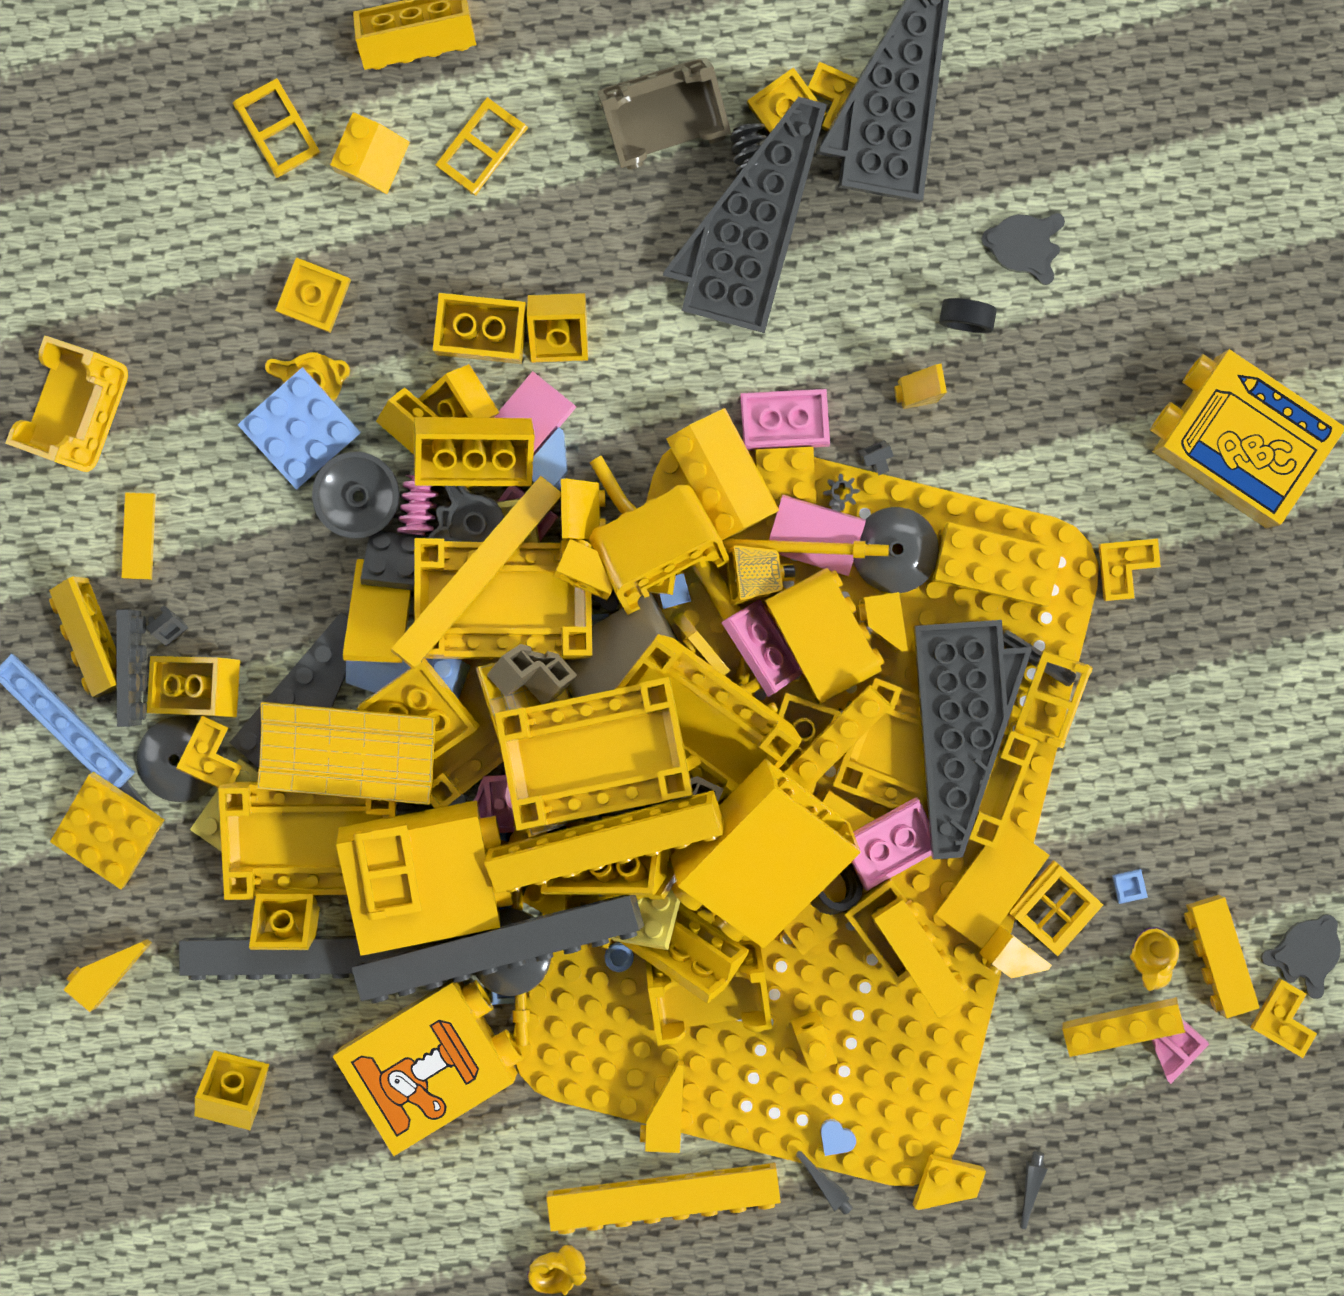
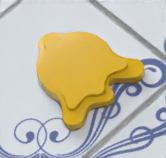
[265,352,350,401]

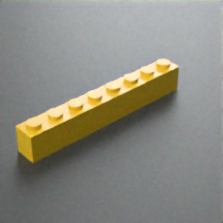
[484,790,724,893]
[546,1163,781,1234]

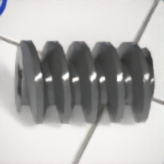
[730,123,767,175]

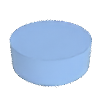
[605,942,634,972]

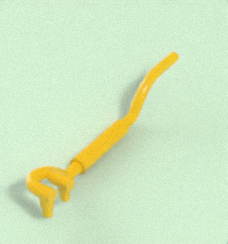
[589,455,779,713]

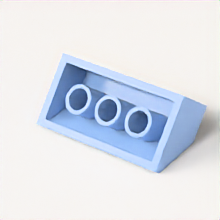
[346,658,471,699]

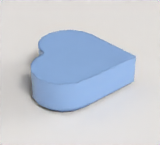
[821,1119,856,1156]

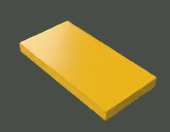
[343,559,412,663]
[934,824,1050,948]

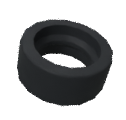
[939,298,997,333]
[811,863,863,915]

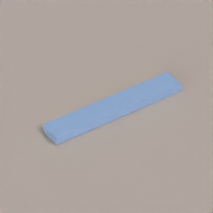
[0,654,135,789]

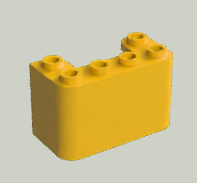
[589,485,730,615]
[763,568,884,704]

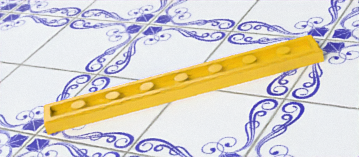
[391,475,561,669]

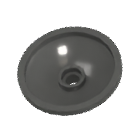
[312,452,399,539]
[853,507,939,593]
[137,716,223,802]
[474,908,551,996]

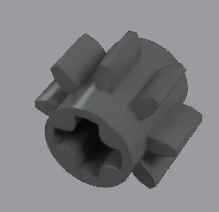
[823,474,860,511]

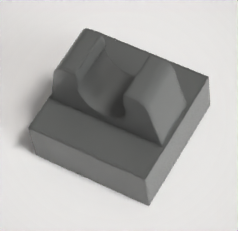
[858,440,894,476]
[146,606,188,646]

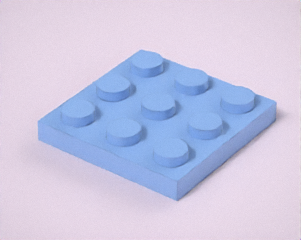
[238,367,361,490]

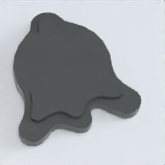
[981,213,1065,285]
[428,486,504,542]
[1261,914,1341,999]

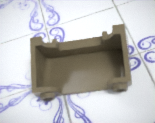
[598,58,732,170]
[563,593,680,698]

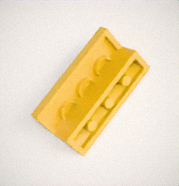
[620,903,749,1003]

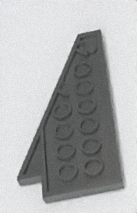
[816,0,949,202]
[663,97,827,333]
[913,620,1031,859]

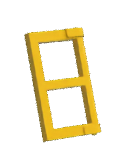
[232,78,321,178]
[435,97,528,196]
[1014,650,1093,748]
[353,824,422,920]

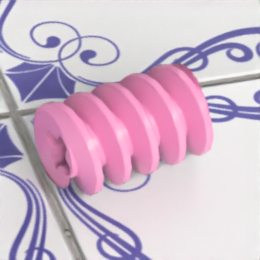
[397,475,439,536]

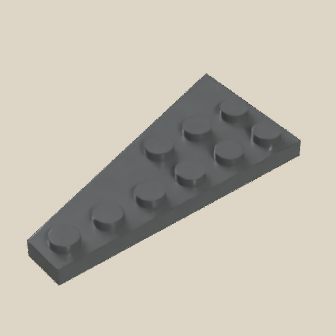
[229,612,348,768]

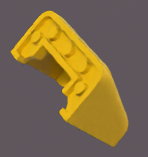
[5,335,128,472]
[646,941,773,1046]

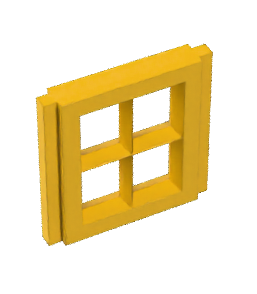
[1009,860,1103,956]

